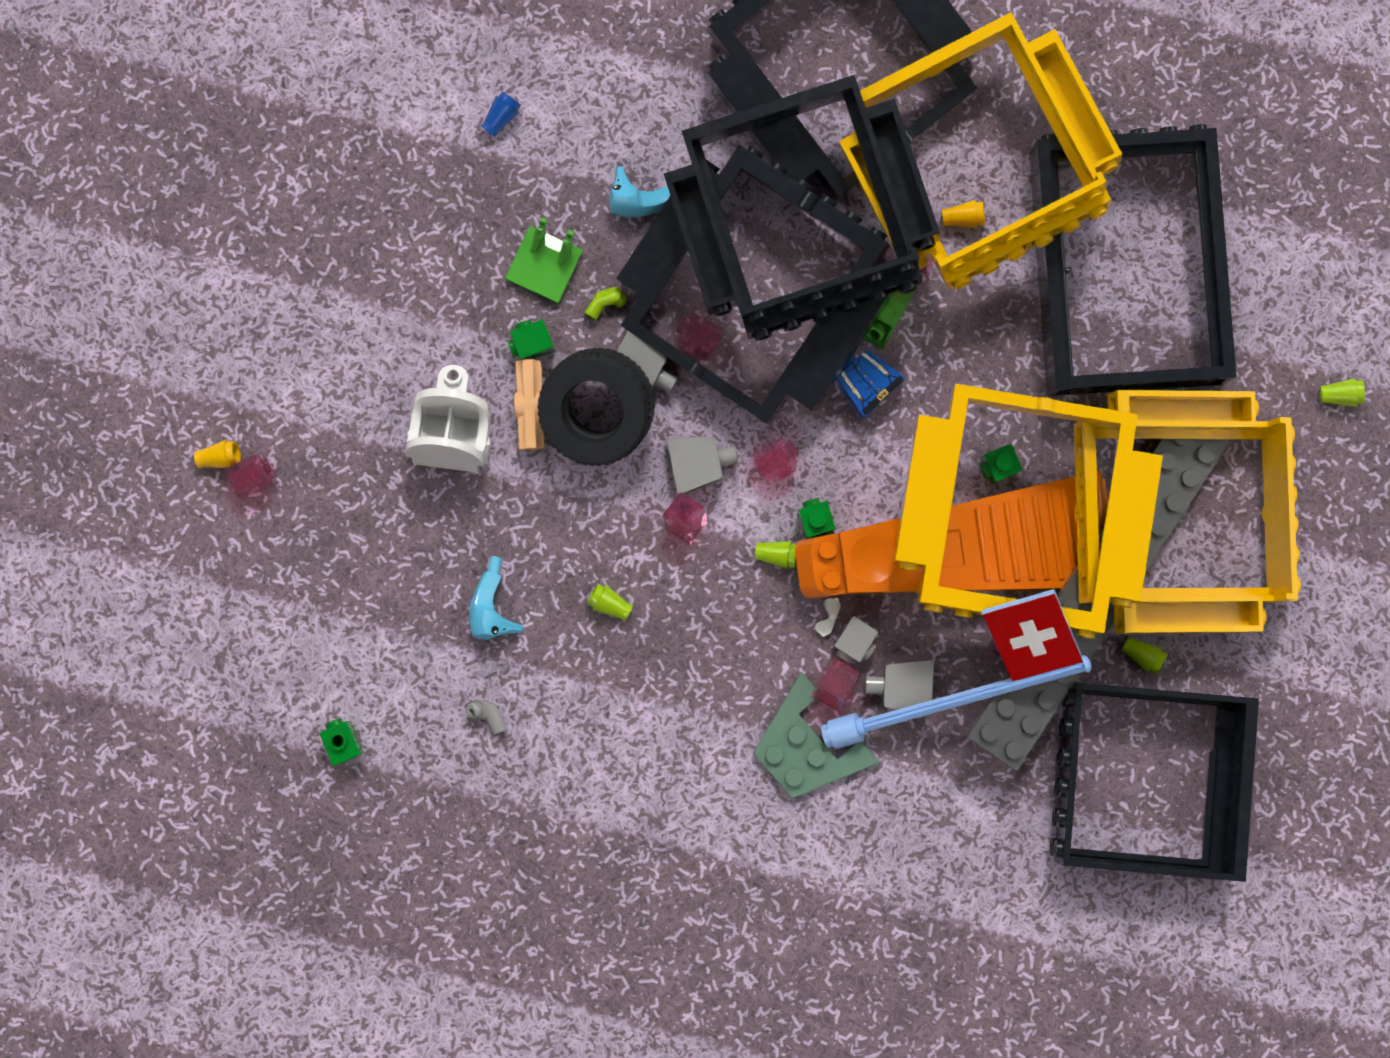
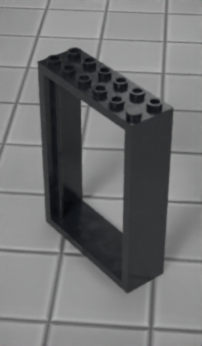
[1029,124,1237,396]

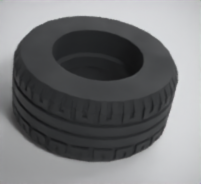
[537,347,655,466]

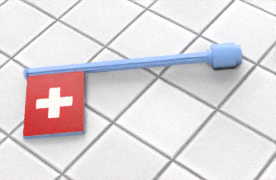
[821,589,1092,749]

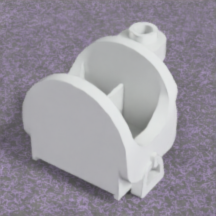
[405,365,492,474]

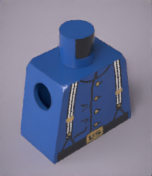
[836,350,905,420]

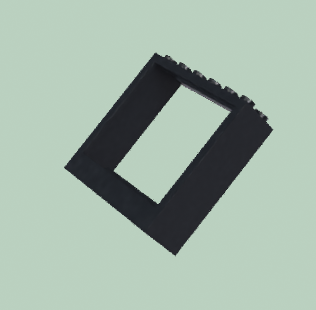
[1049,682,1259,882]

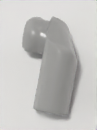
[466,700,507,735]

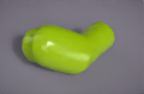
[584,287,627,321]

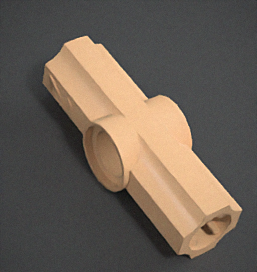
[514,359,545,451]

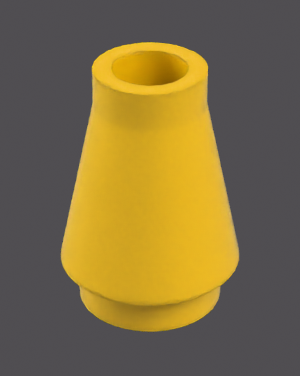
[942,199,985,229]
[194,439,241,468]

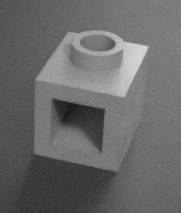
[833,616,878,664]

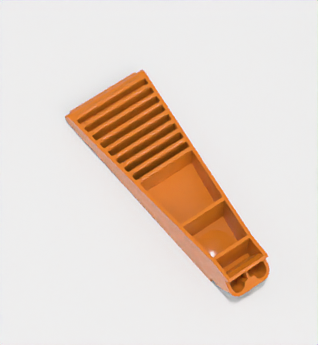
[795,470,1108,599]

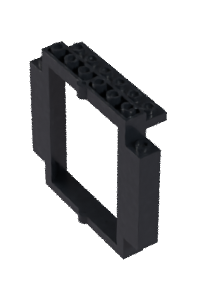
[705,0,978,200]
[664,75,940,341]
[616,145,894,425]

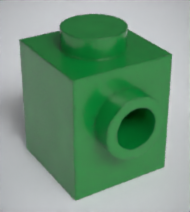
[507,319,555,360]
[979,443,1023,485]
[797,498,836,539]
[319,718,365,766]

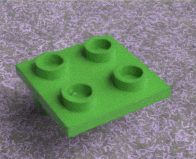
[505,217,583,304]

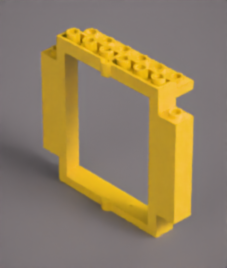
[839,12,1122,290]
[893,384,1163,639]
[1074,390,1301,634]

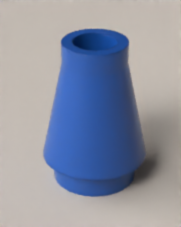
[481,91,521,136]

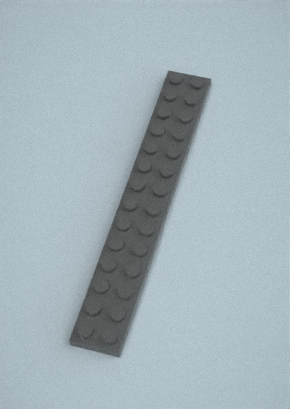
[965,439,1231,771]

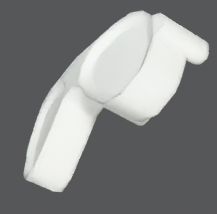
[815,597,841,637]

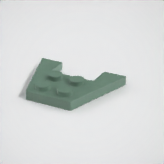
[753,672,880,798]

